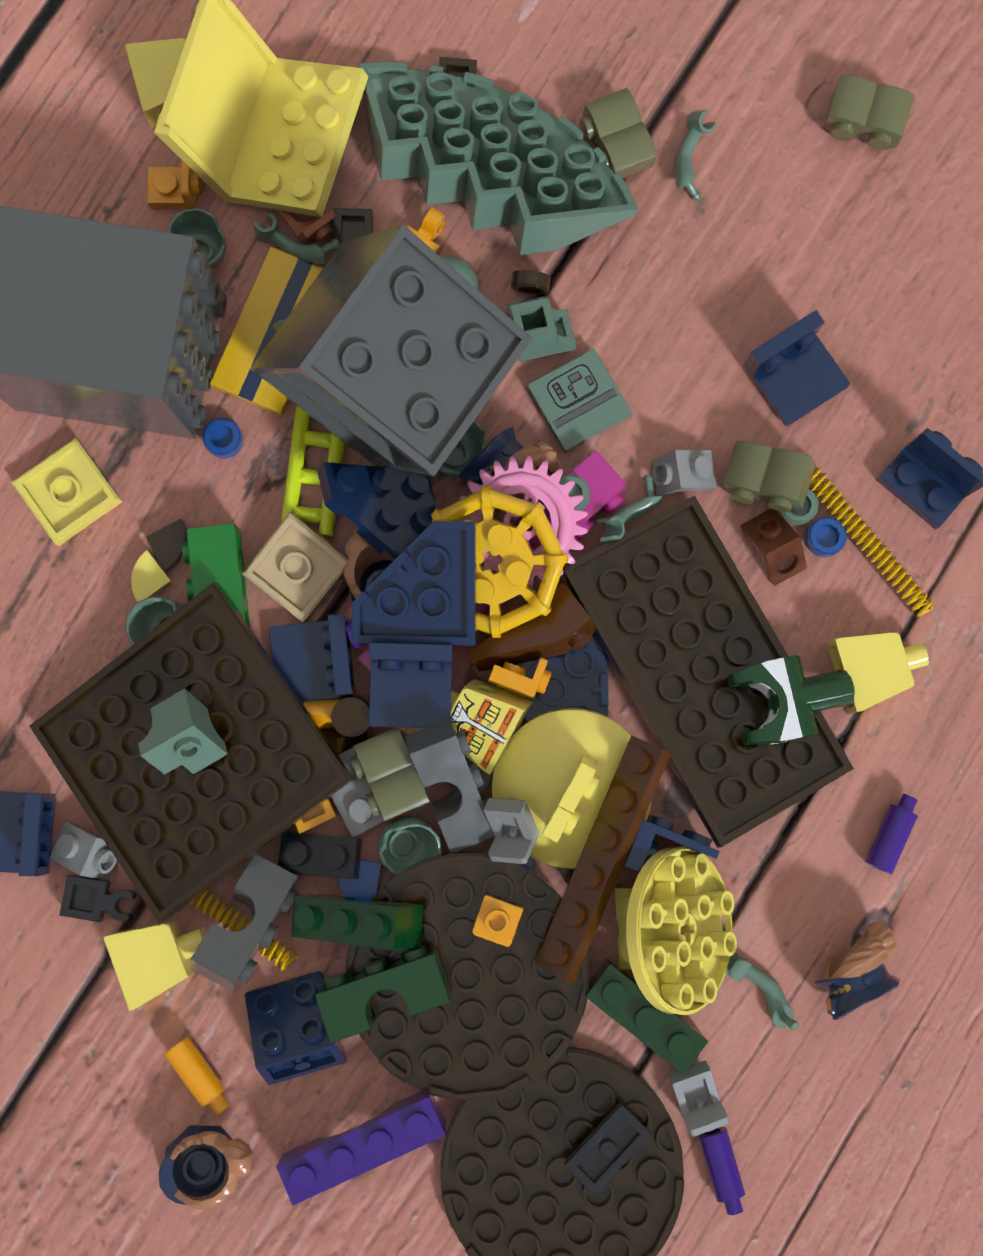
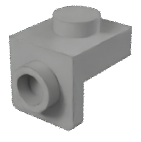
[652,450,717,496]
[484,798,539,864]
[49,821,117,880]
[668,1060,729,1137]

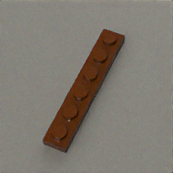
[535,735,671,983]

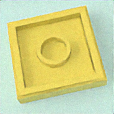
[11,438,122,546]

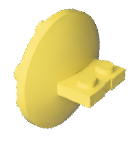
[492,708,652,869]
[615,847,737,1015]

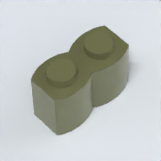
[823,75,914,150]
[580,88,657,178]
[722,441,816,512]
[350,727,430,822]

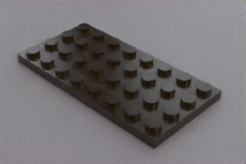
[562,495,854,848]

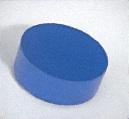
[203,418,243,459]
[805,517,847,557]

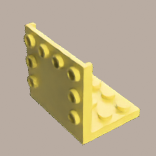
[154,0,369,217]

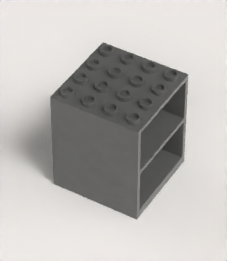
[0,206,227,439]
[250,224,533,476]

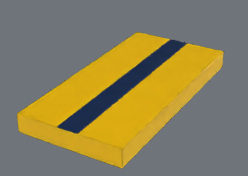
[210,247,323,416]

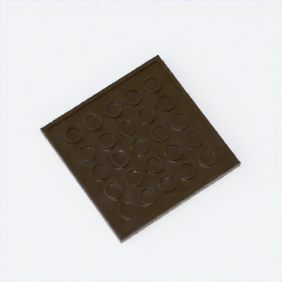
[29,582,355,923]

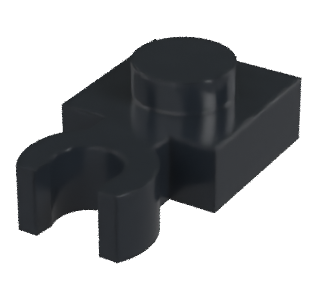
[59,874,137,922]

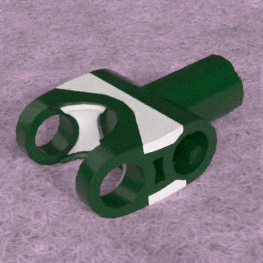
[727,655,855,745]

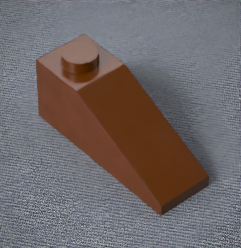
[467,583,595,672]

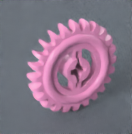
[460,456,588,588]

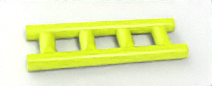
[281,405,345,538]

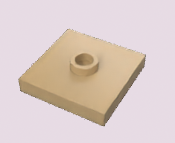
[242,512,349,622]

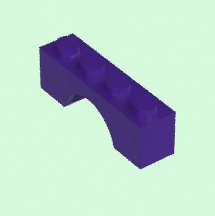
[276,1090,447,1206]

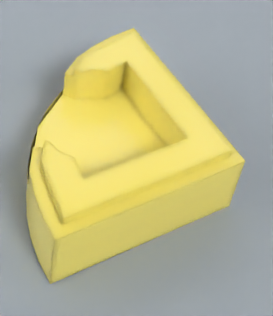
[131,550,173,602]

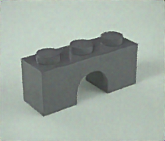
[404,718,495,854]
[190,853,299,992]

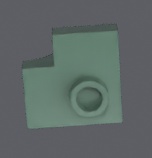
[507,296,576,362]
[138,688,228,775]

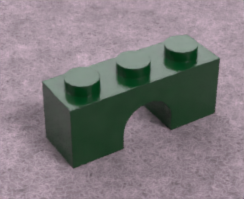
[291,894,423,950]
[315,945,452,1043]
[585,958,709,1075]

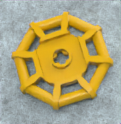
[431,485,569,638]

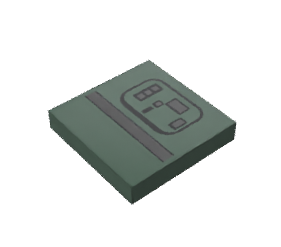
[527,349,632,453]

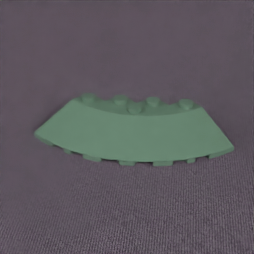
[359,62,638,255]

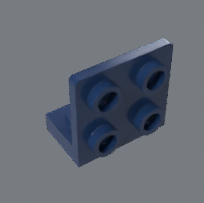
[743,310,850,426]
[876,428,983,530]
[270,614,356,703]
[369,643,452,728]
[0,791,55,877]
[624,815,720,872]
[245,971,346,1085]

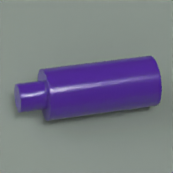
[865,794,918,875]
[698,1127,745,1215]

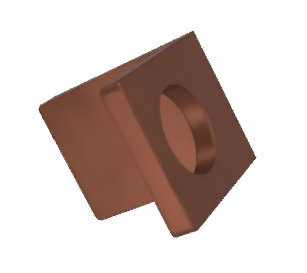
[278,210,336,244]
[740,508,807,586]

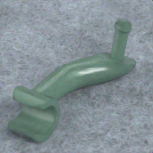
[675,110,716,201]
[254,213,340,264]
[597,475,662,542]
[726,953,799,1030]

